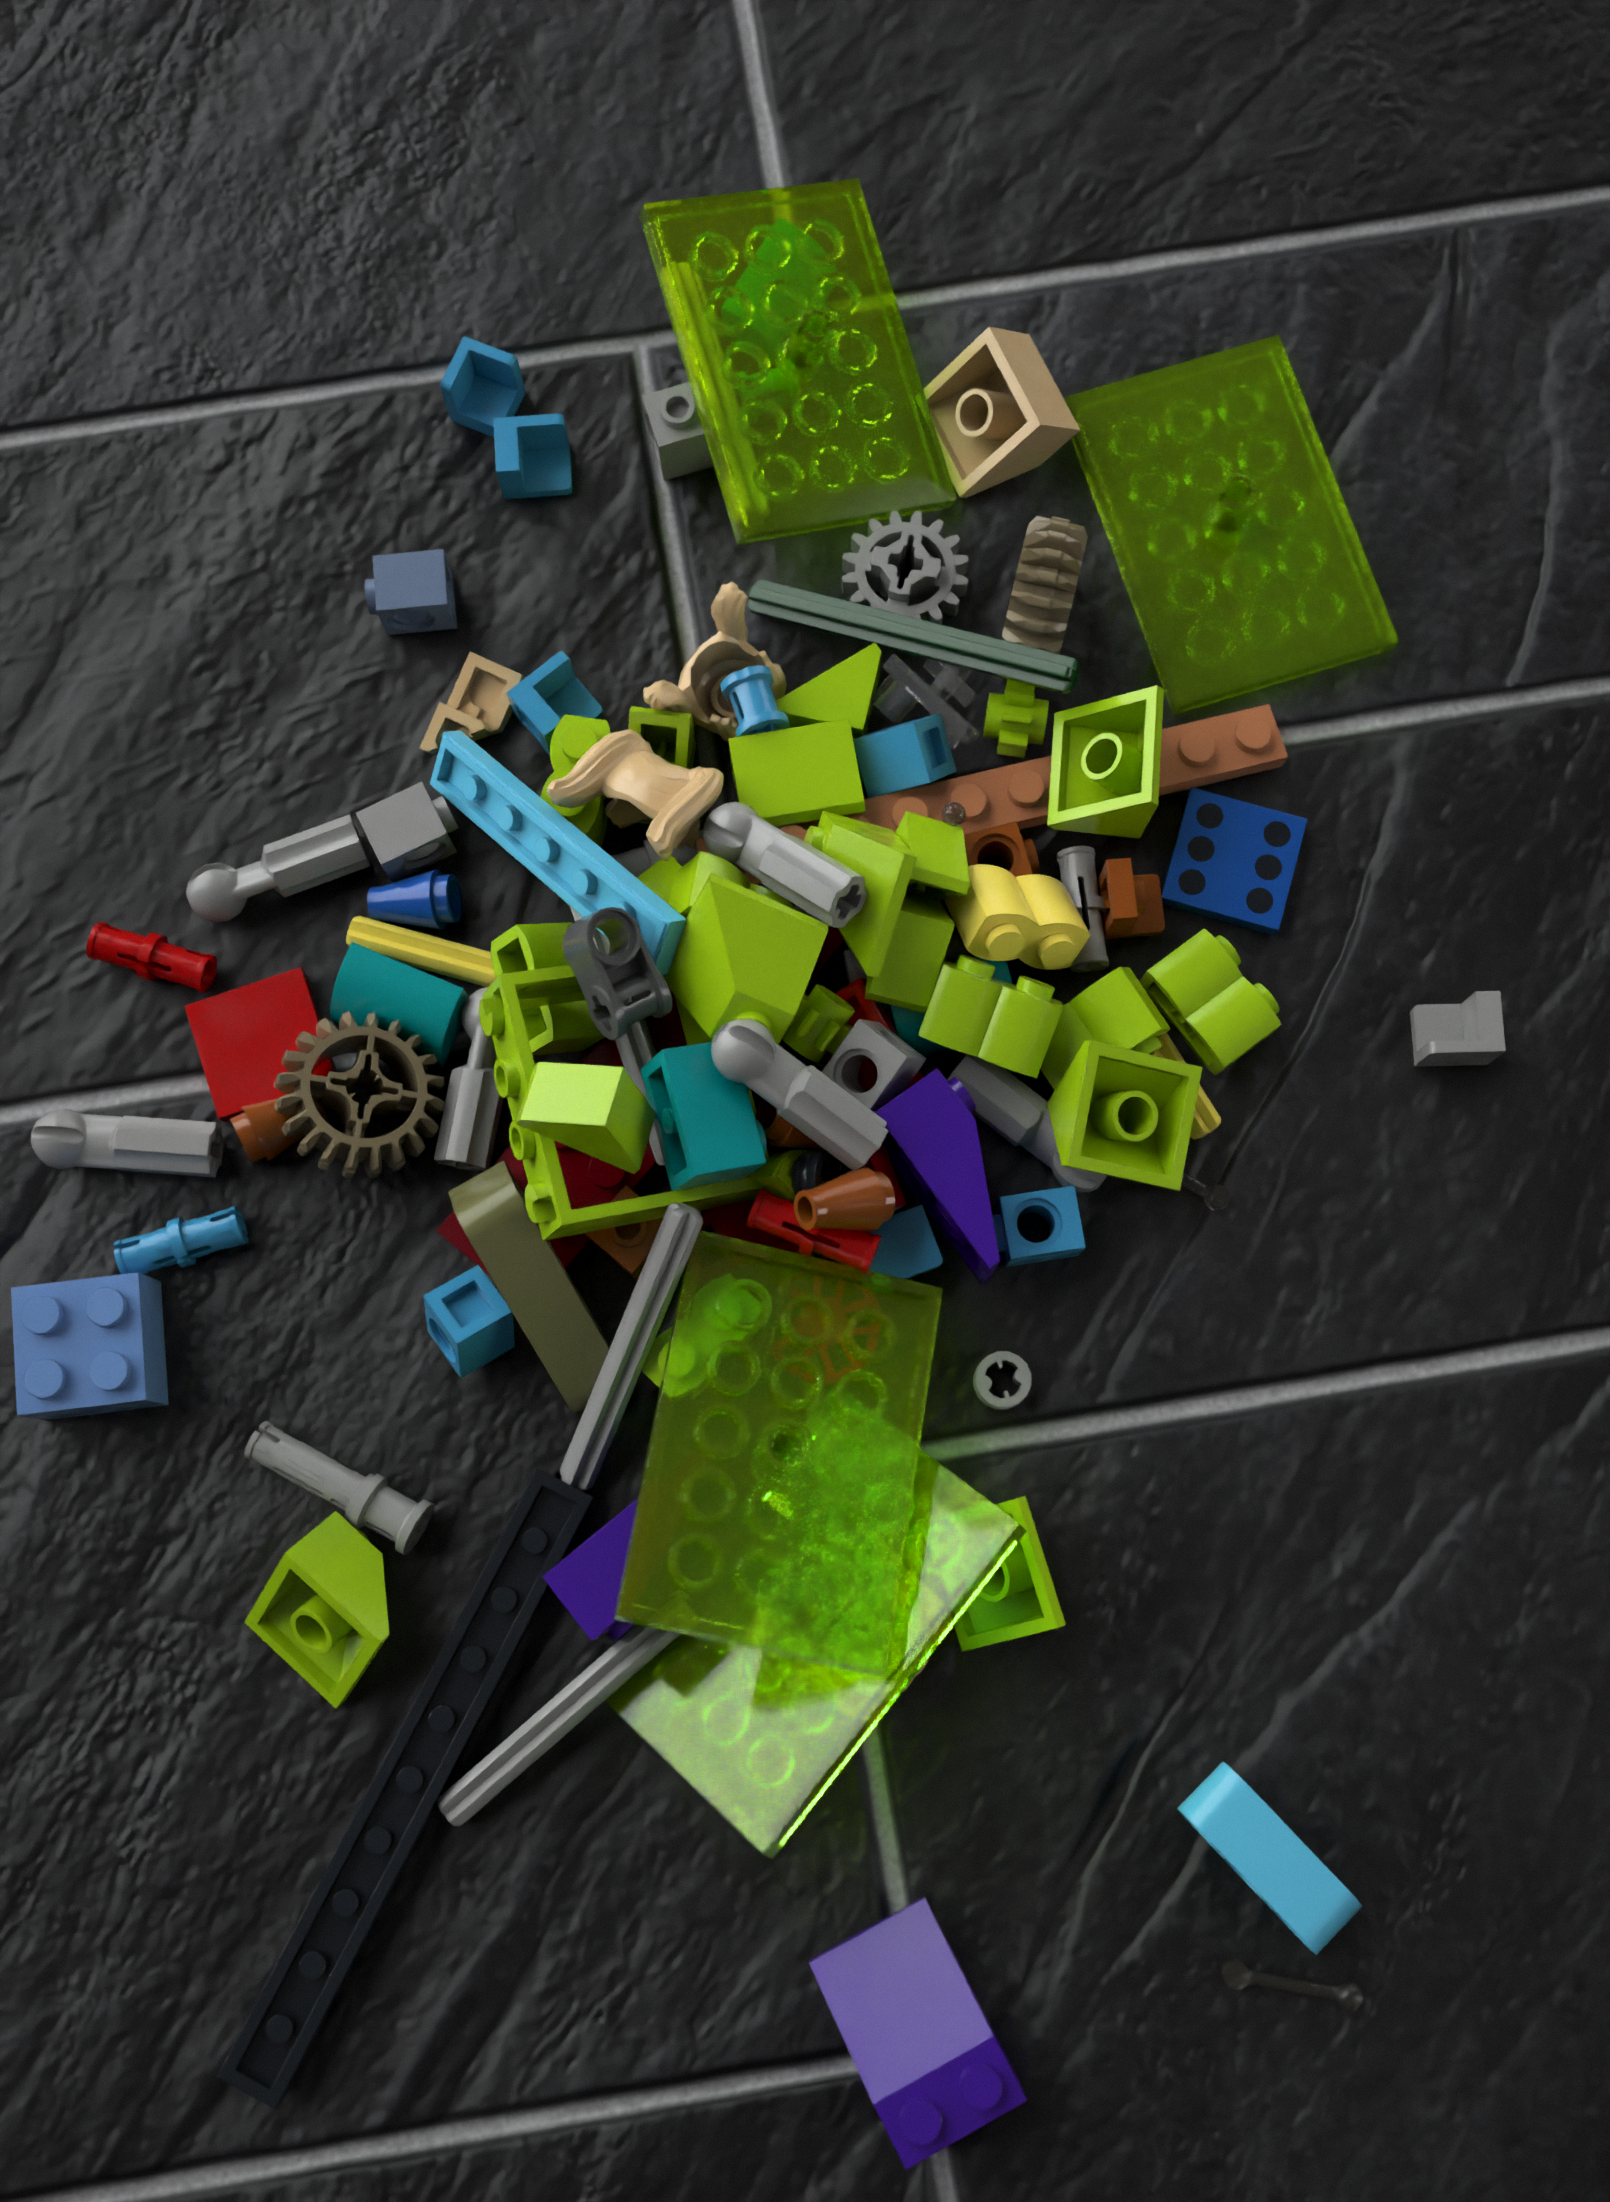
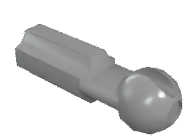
[703,801,868,928]
[186,814,370,923]
[434,987,504,1172]
[711,1018,888,1170]
[947,1054,1107,1193]
[31,1109,224,1178]

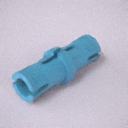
[113,1205,249,1274]

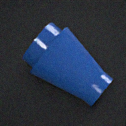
[367,869,462,930]

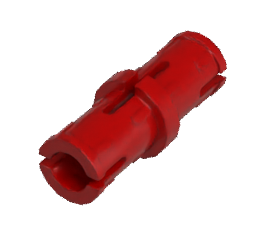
[86,921,217,993]
[747,1188,882,1275]

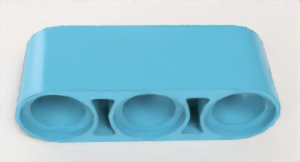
[1177,1762,1362,1955]

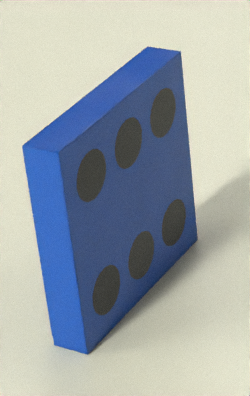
[1161,787,1308,936]

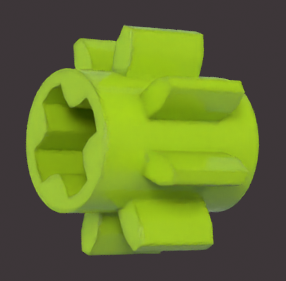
[983,679,1049,758]
[782,984,855,1063]

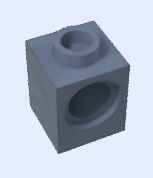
[365,549,457,635]

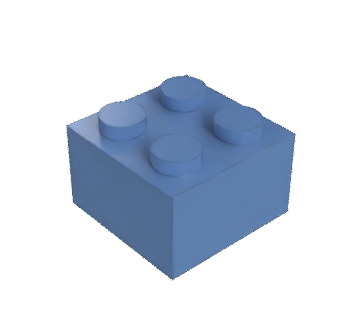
[11,1272,169,1420]

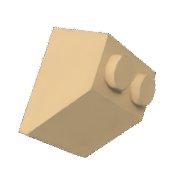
[910,327,1080,498]

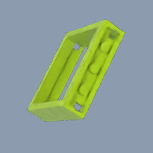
[479,965,769,1241]

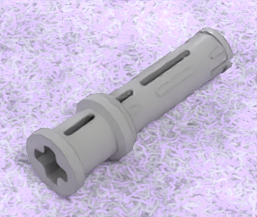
[244,1421,434,1555]

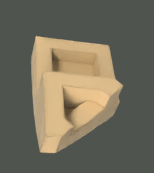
[419,652,526,754]

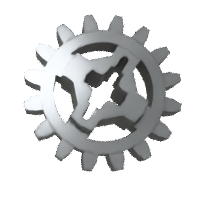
[842,510,969,625]

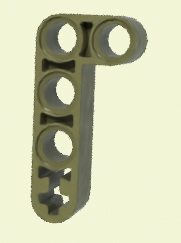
[448,1160,610,1414]

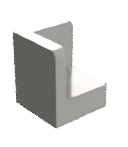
[1410,991,1506,1067]

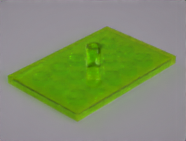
[639,178,957,545]
[1063,335,1399,715]
[613,1230,943,1676]
[605,1385,1027,1859]

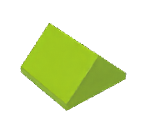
[1047,685,1164,839]
[728,718,866,827]
[1047,1040,1203,1191]
[924,1496,1066,1652]

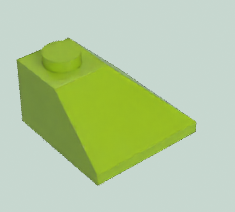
[804,811,917,978]
[663,873,829,1044]
[244,1511,389,1709]

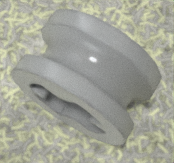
[973,1351,1032,1410]

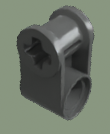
[562,907,672,1040]

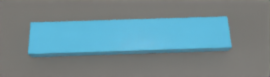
[430,730,687,975]

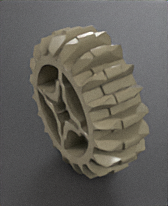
[1001,516,1088,654]
[274,1011,445,1178]

